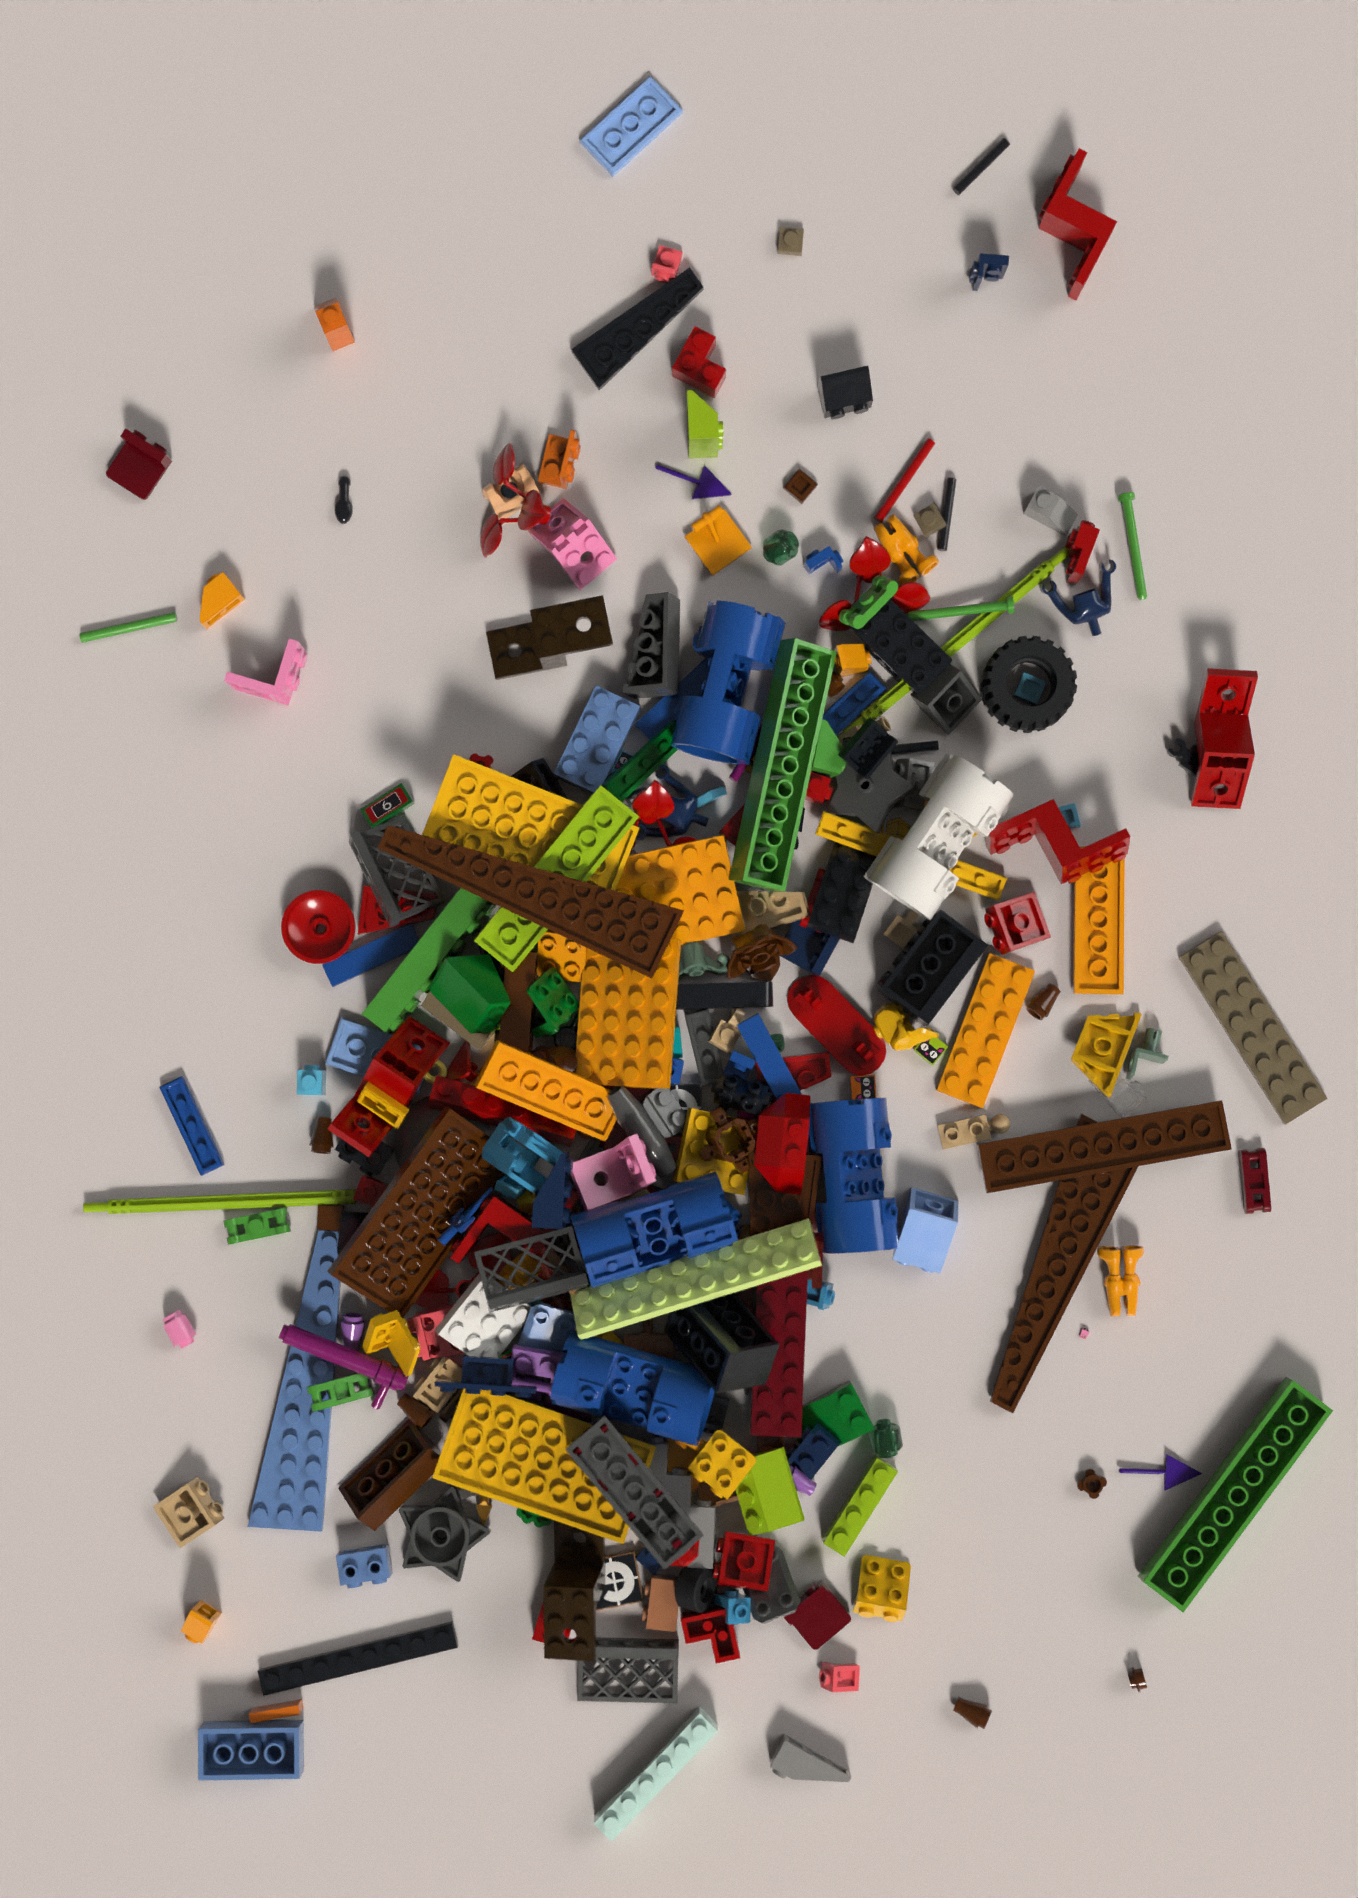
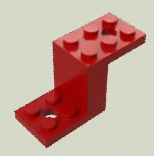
[1038,148,1117,301]
[1191,668,1258,809]
[986,799,1131,884]
[327,1016,450,1157]
[450,1188,580,1264]

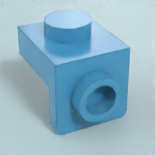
[807,1278,835,1310]
[714,1589,751,1625]

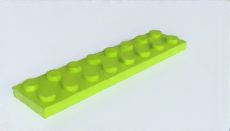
[474,785,639,972]

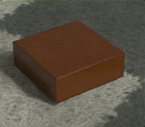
[784,469,818,504]
[317,1205,344,1231]

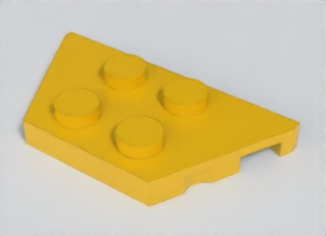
[1071,1013,1142,1097]

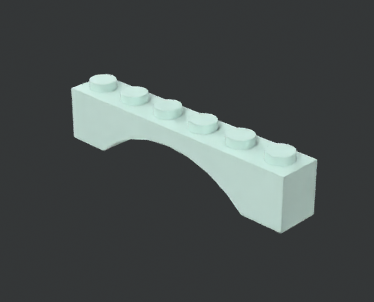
[594,1706,718,1842]

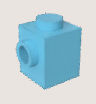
[297,1065,326,1095]

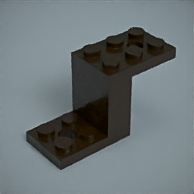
[486,595,613,680]
[543,1520,606,1661]

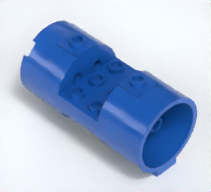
[671,600,786,765]
[809,1098,899,1254]
[570,1172,738,1288]
[551,1330,715,1446]

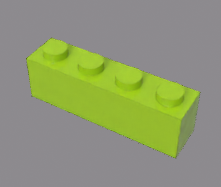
[822,1454,898,1557]

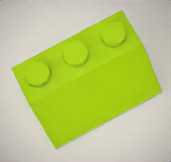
[687,390,723,458]
[735,1447,805,1535]

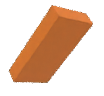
[249,1699,304,1723]

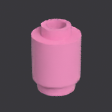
[162,1310,197,1349]

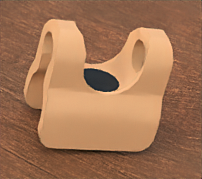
[482,463,540,520]

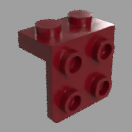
[106,428,172,500]
[784,1580,851,1650]

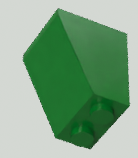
[428,954,511,1034]

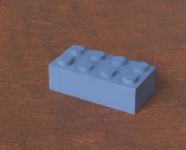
[554,685,641,794]
[198,1720,304,1781]

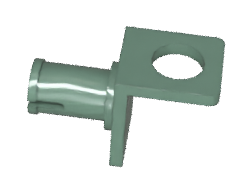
[1126,1028,1169,1080]

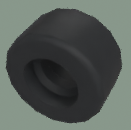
[675,1566,718,1613]

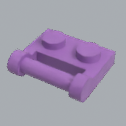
[511,1345,563,1396]

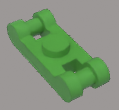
[839,575,898,629]
[223,1207,291,1245]
[307,1373,373,1412]

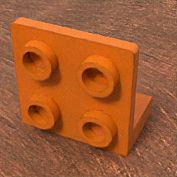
[538,429,581,489]

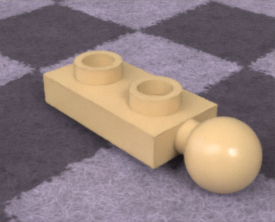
[937,1114,1010,1149]

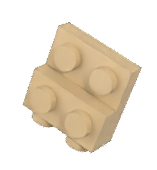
[153,1476,224,1548]

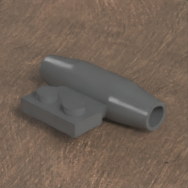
[606,1085,686,1177]

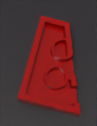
[357,886,437,935]
[755,1051,832,1108]

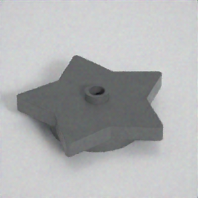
[826,752,916,834]
[399,1485,491,1582]

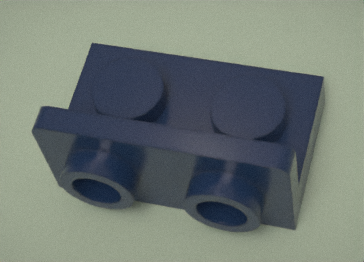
[969,253,1009,291]
[786,1423,841,1480]

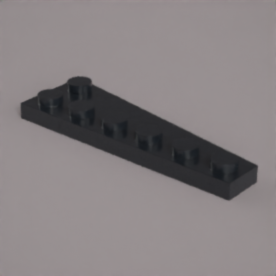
[571,268,704,390]

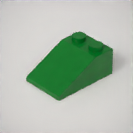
[795,1381,875,1446]

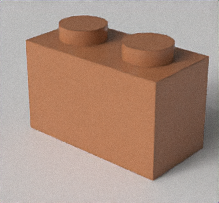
[642,1574,679,1632]

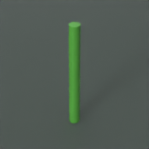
[79,612,177,643]

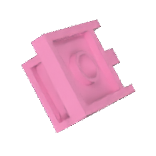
[527,498,617,591]
[224,639,307,706]
[570,1134,656,1211]

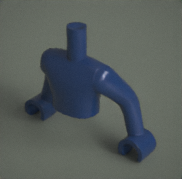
[1039,559,1116,636]
[636,765,709,840]

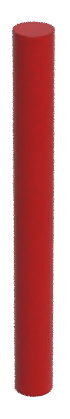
[874,438,935,523]

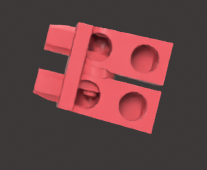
[405,1301,464,1361]

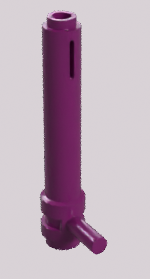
[278,1324,409,1409]

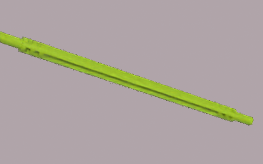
[843,547,1069,739]
[83,1189,356,1214]

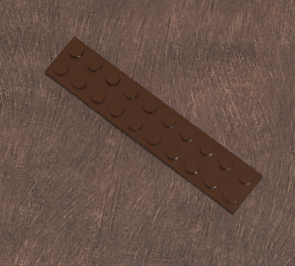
[977,1100,1232,1193]

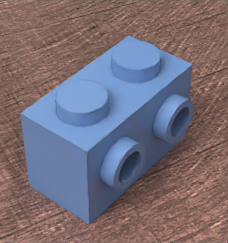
[336,1544,393,1588]

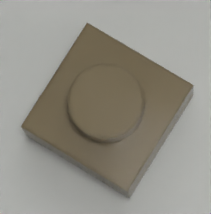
[778,227,804,256]
[913,503,947,538]

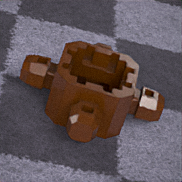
[698,1107,758,1173]

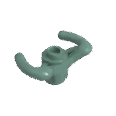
[678,941,730,983]

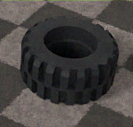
[980,636,1077,733]

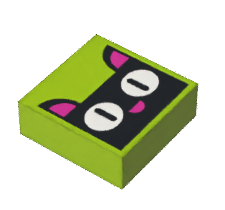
[913,1038,948,1066]

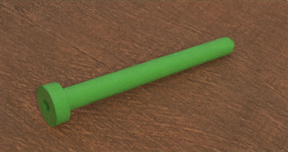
[1118,492,1147,600]
[906,596,1015,621]

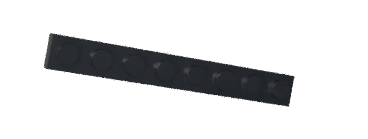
[257,1621,459,1696]

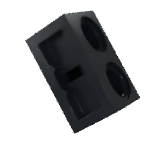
[511,758,568,799]
[334,1139,394,1177]

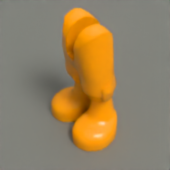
[873,514,939,585]
[1097,1245,1144,1316]

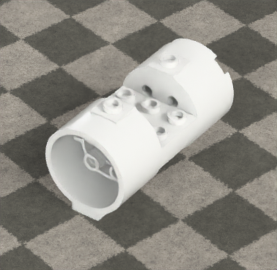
[864,753,1014,920]

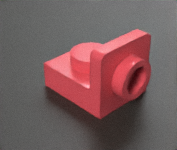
[651,245,683,282]
[819,1662,860,1692]

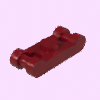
[1239,1148,1271,1214]

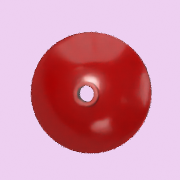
[281,890,356,964]

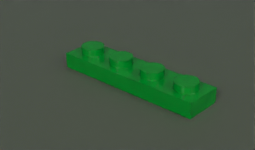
[601,721,677,802]

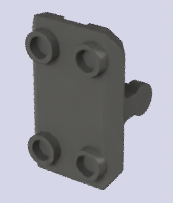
[743,1545,800,1624]

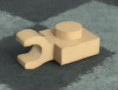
[883,910,919,949]
[708,1008,745,1054]

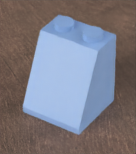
[893,1187,959,1273]

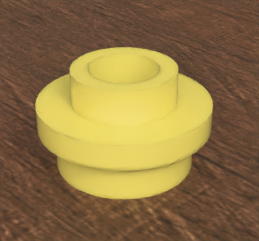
[424,1060,447,1084]

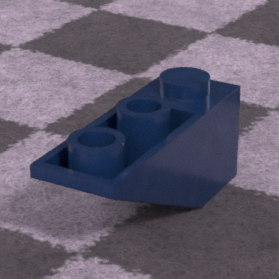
[532,1151,573,1229]

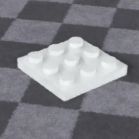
[434,1273,532,1358]

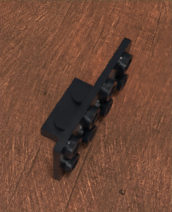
[849,599,952,694]

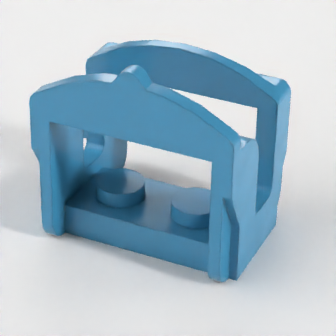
[482,1117,563,1195]

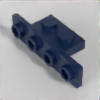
[435,1356,537,1397]

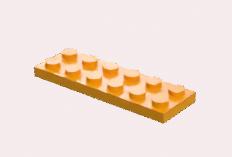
[1073,846,1125,995]
[936,953,1035,1108]
[474,1040,617,1142]

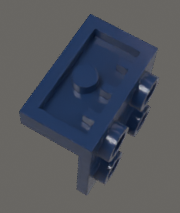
[780,920,840,977]

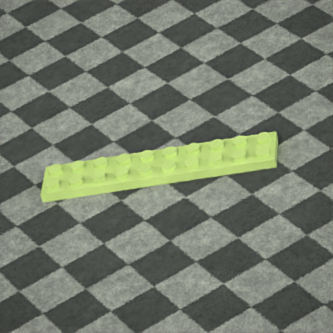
[570,1219,822,1340]

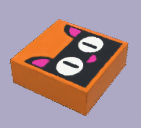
[850,1075,876,1100]

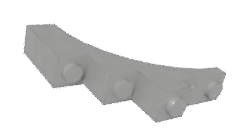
[643,1436,717,1569]

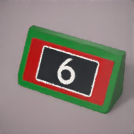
[360,783,415,828]

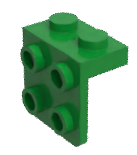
[526,967,580,1039]

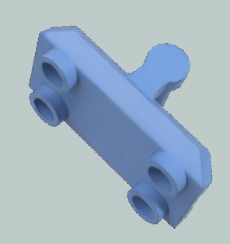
[518,1303,576,1352]

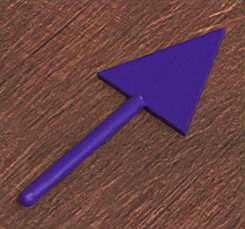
[655,465,732,499]
[1119,1454,1202,1491]

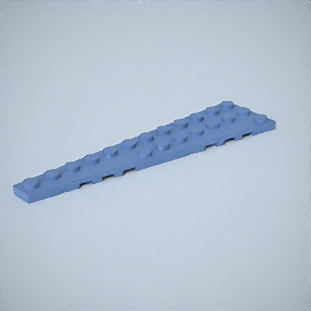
[247,1230,341,1532]

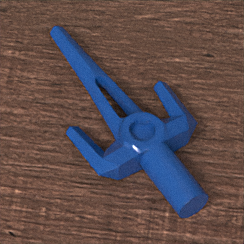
[437,1187,494,1246]

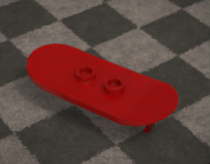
[787,975,886,1076]

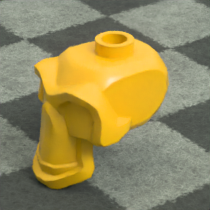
[873,1003,939,1051]

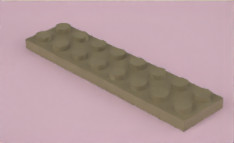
[1178,931,1328,1124]

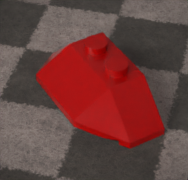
[754,1093,810,1195]

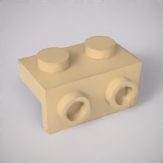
[413,1356,462,1413]

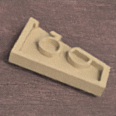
[737,891,810,934]

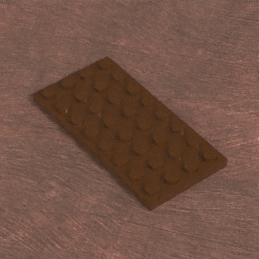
[327,1106,505,1318]

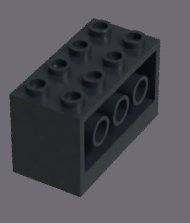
[877,909,988,1026]
[664,1293,780,1394]

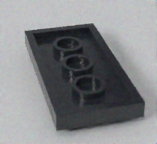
[806,842,876,943]

